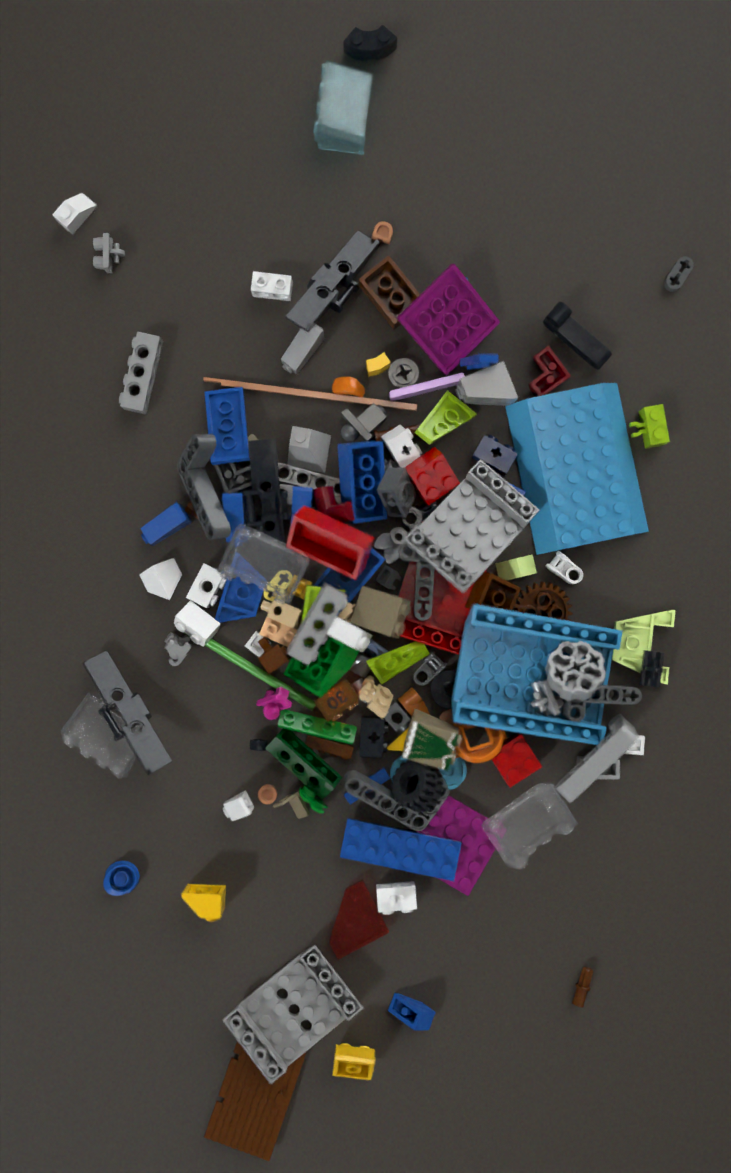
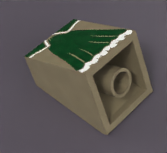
[402,708,462,771]

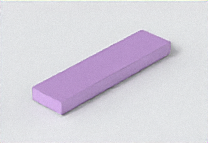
[389,372,465,401]

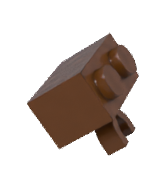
[258,637,291,674]

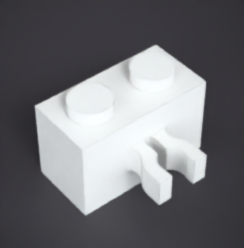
[376,881,417,915]

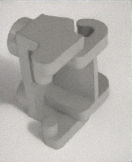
[164,633,191,666]

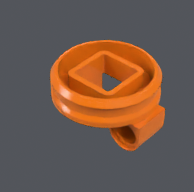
[453,722,507,763]

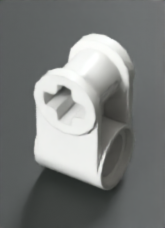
[545,551,583,584]

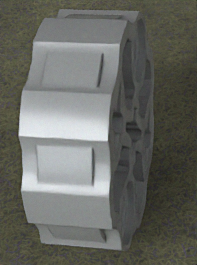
[545,641,606,701]

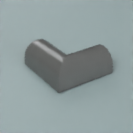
[214,463,252,494]

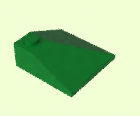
[284,635,359,698]

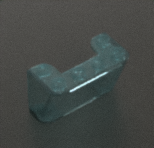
[314,60,373,154]

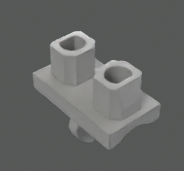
[93,233,125,273]
[531,680,564,716]

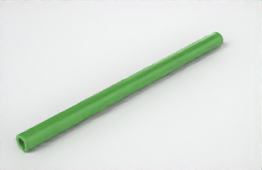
[183,632,317,711]

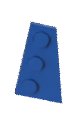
[460,354,498,370]

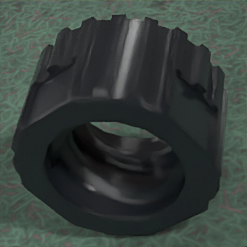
[250,739,267,751]

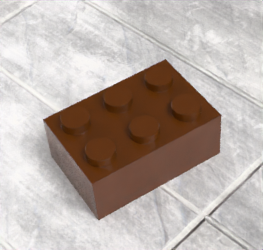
[358,255,420,330]

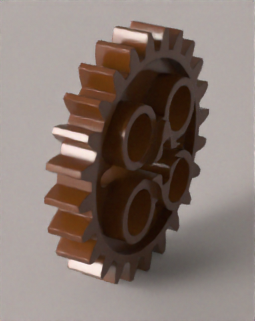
[512,581,573,621]

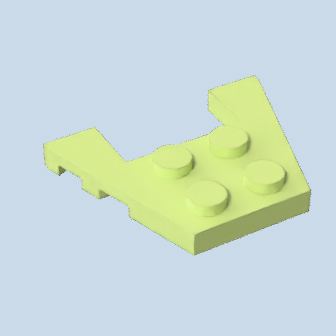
[612,610,676,685]

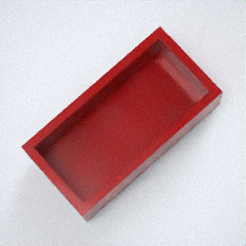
[286,505,374,580]

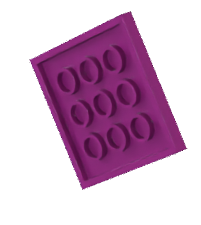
[397,264,500,376]
[415,795,507,896]

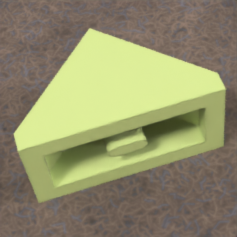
[495,555,537,581]

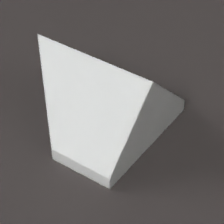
[139,558,182,600]

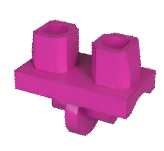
[256,687,292,720]

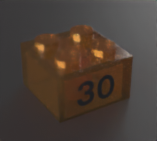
[314,677,360,722]

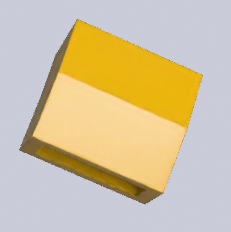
[366,353,391,377]

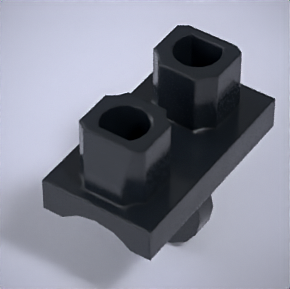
[639,650,664,688]

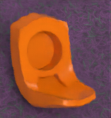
[332,377,365,397]

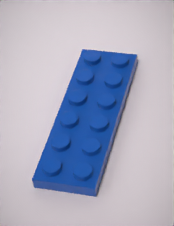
[340,818,462,881]

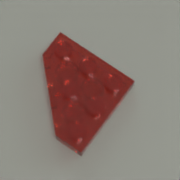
[329,879,389,960]

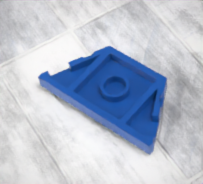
[215,552,267,623]

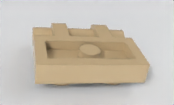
[359,675,394,719]

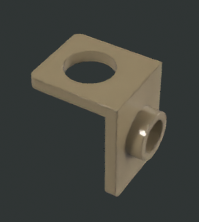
[273,792,310,819]

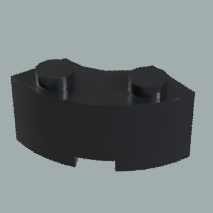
[343,25,397,61]

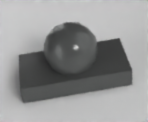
[341,409,372,442]

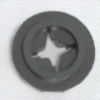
[388,358,419,388]

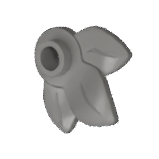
[374,527,412,564]

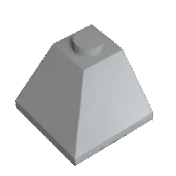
[287,426,331,473]

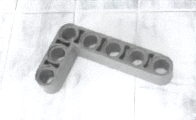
[278,463,341,504]
[555,713,639,803]

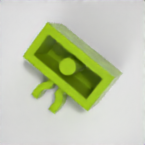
[629,404,670,448]

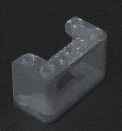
[217,524,310,604]
[481,783,578,869]

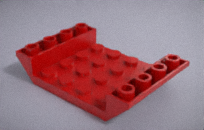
[398,522,487,655]

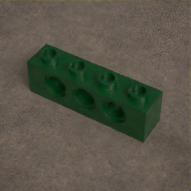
[265,728,343,800]

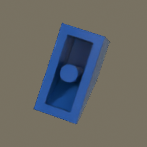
[388,993,436,1031]

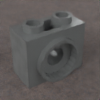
[377,467,417,517]

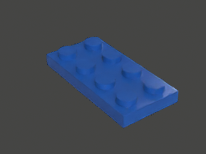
[205,387,250,465]

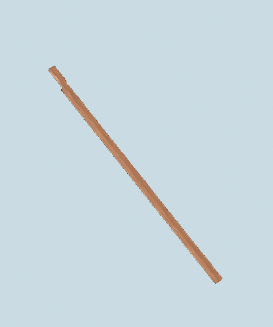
[203,377,417,411]

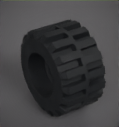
[391,759,444,812]

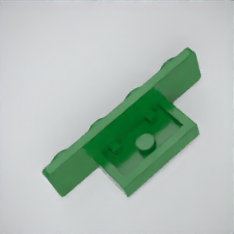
[278,709,357,744]

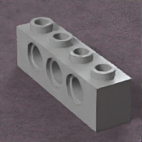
[119,331,163,414]
[287,582,348,665]

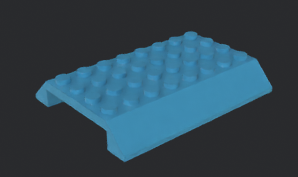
[505,383,649,555]
[452,604,623,745]

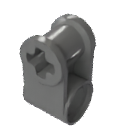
[412,650,448,686]

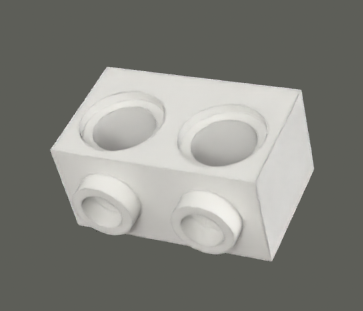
[251,271,293,301]

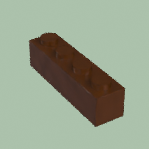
[305,734,354,760]

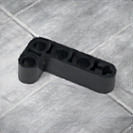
[543,301,612,370]

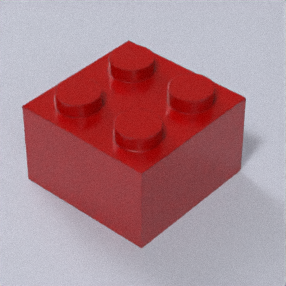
[404,447,460,505]
[491,732,542,788]

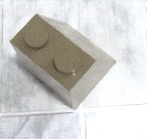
[350,586,411,639]

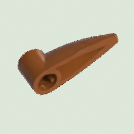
[397,687,430,717]

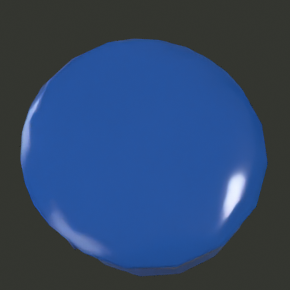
[103,861,140,896]

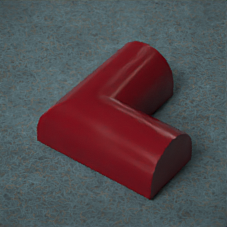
[528,345,571,397]
[313,486,355,523]

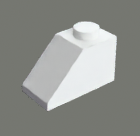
[52,193,97,235]
[327,617,372,652]
[223,790,254,821]

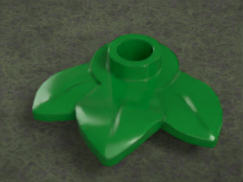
[299,785,328,814]

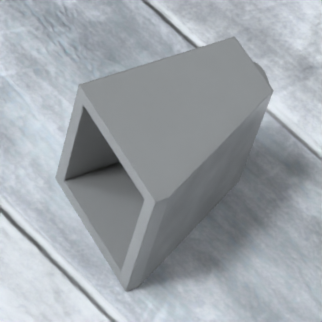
[455,361,518,406]

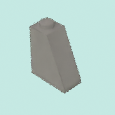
[281,324,325,374]

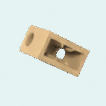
[261,599,303,629]

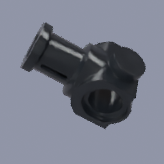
[402,501,437,531]

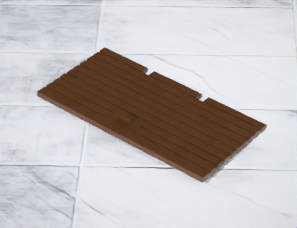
[204,1028,307,1161]

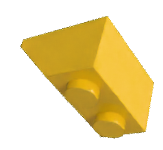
[182,884,226,921]
[332,1043,375,1080]

